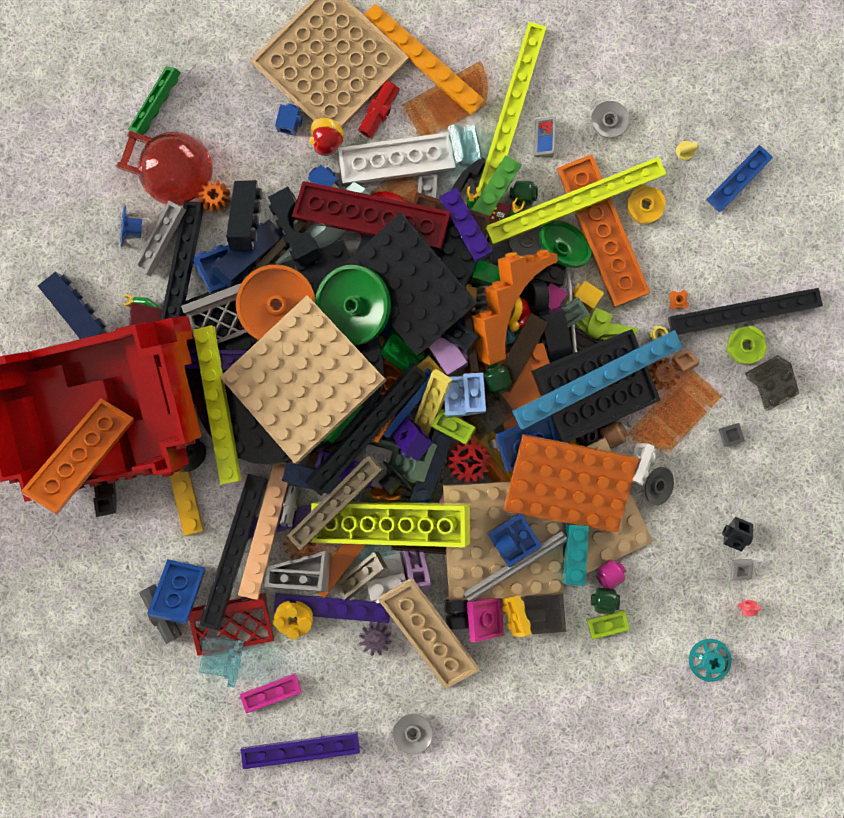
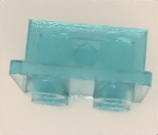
[199,635,244,688]

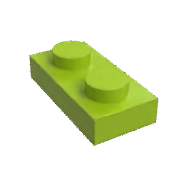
[432,409,476,446]
[586,610,630,640]

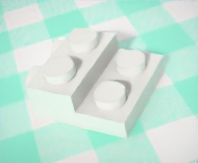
[632,443,656,486]
[367,552,406,603]

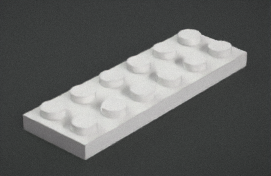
[338,132,455,186]

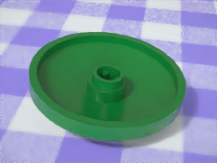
[315,265,391,345]

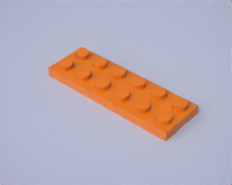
[21,398,134,515]

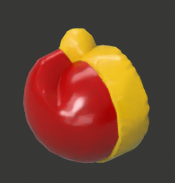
[309,118,344,156]
[508,297,530,332]

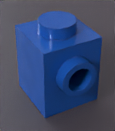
[275,104,303,136]
[308,165,339,187]

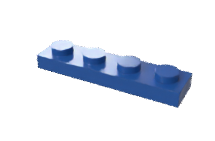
[706,145,773,213]
[383,368,433,438]

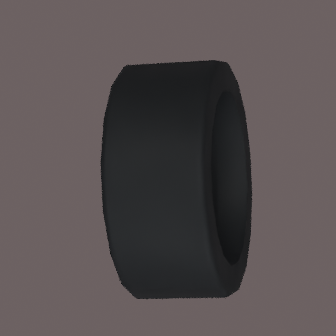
[520,280,549,316]

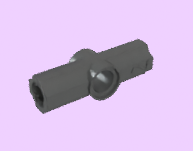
[139,584,182,644]

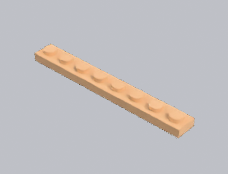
[238,461,294,600]

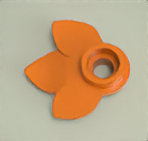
[370,486,405,500]

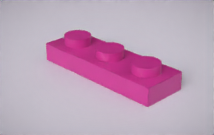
[240,673,302,714]

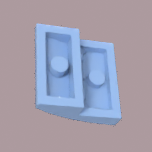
[444,373,486,418]

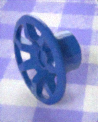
[120,205,142,247]

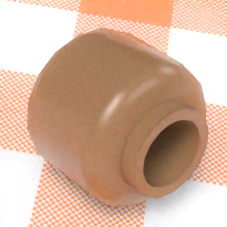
[598,421,628,449]

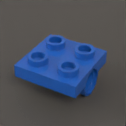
[487,513,542,567]

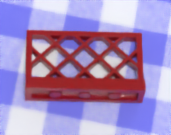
[188,593,274,656]

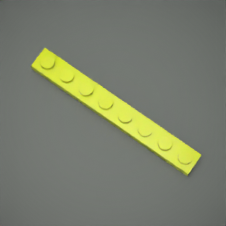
[193,325,242,485]

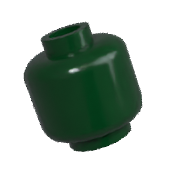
[509,181,538,206]
[483,363,512,395]
[590,588,620,614]

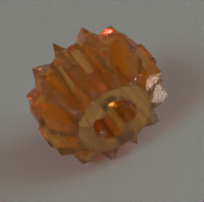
[648,357,680,390]
[283,529,316,559]

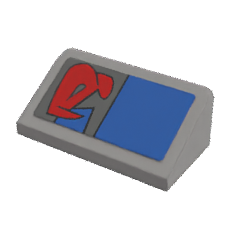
[534,117,556,157]

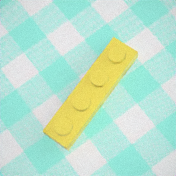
[414,369,452,437]

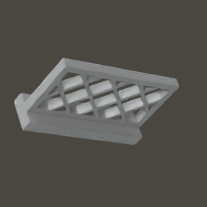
[181,284,248,344]

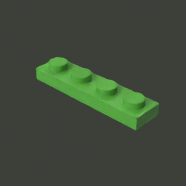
[471,155,522,216]

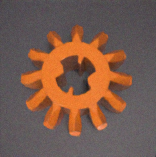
[198,180,231,213]

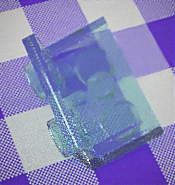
[448,124,482,167]

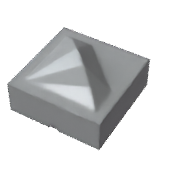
[731,559,753,580]

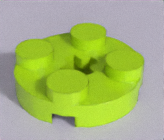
[726,326,767,365]

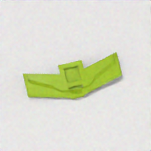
[565,297,638,340]

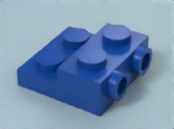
[193,245,246,294]

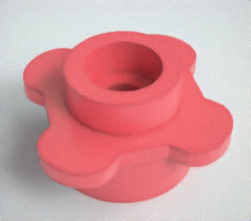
[738,600,761,617]

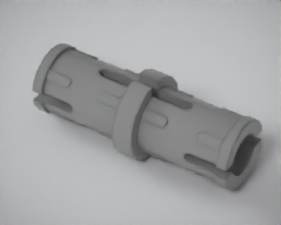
[280,486,300,527]

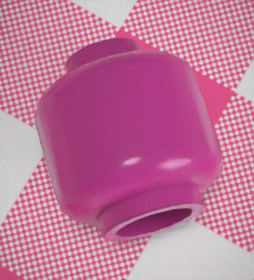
[596,560,626,589]

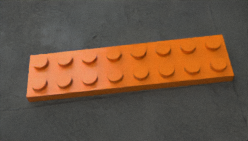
[556,154,651,308]

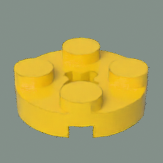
[626,185,666,224]
[273,601,313,640]

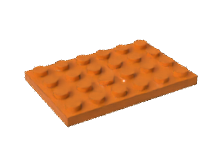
[503,434,639,533]

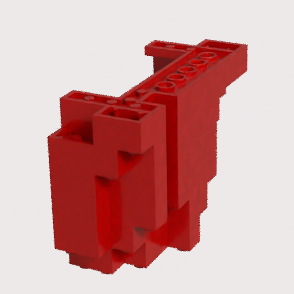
[0,316,202,503]

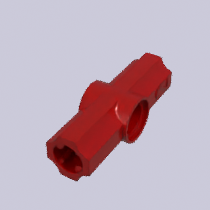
[358,81,400,139]

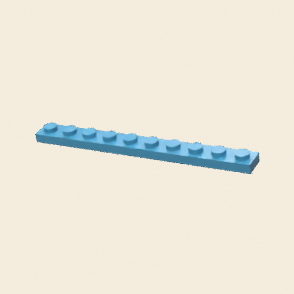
[512,330,683,429]

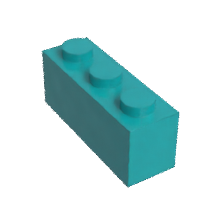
[562,523,589,586]

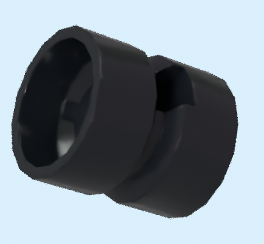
[444,599,469,630]

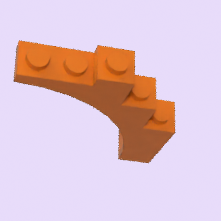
[472,250,558,365]

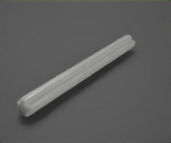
[464,531,567,602]

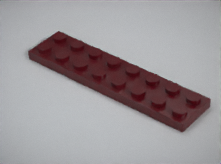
[292,181,451,251]

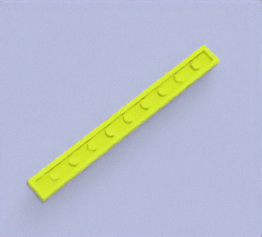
[475,22,546,200]
[486,157,666,246]

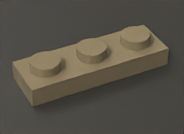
[335,551,388,600]

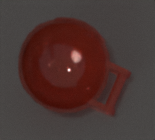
[116,131,213,205]

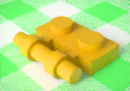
[501,595,532,637]

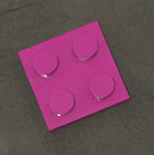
[467,598,504,642]

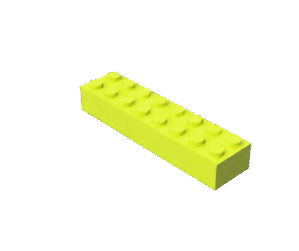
[311,501,470,547]

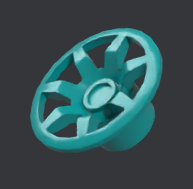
[689,639,732,682]

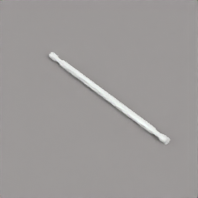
[567,271,577,353]

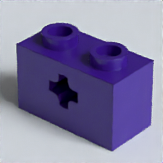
[392,417,433,461]

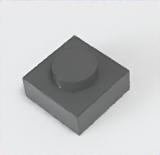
[719,423,745,447]

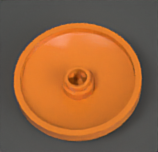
[236,265,315,340]

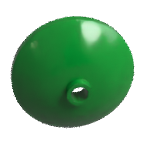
[539,220,592,268]

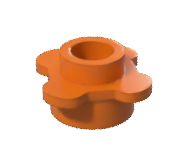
[669,290,689,310]

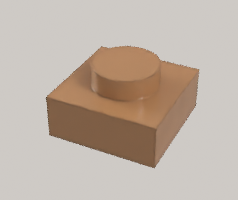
[671,348,700,374]

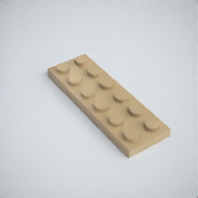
[379,578,478,689]

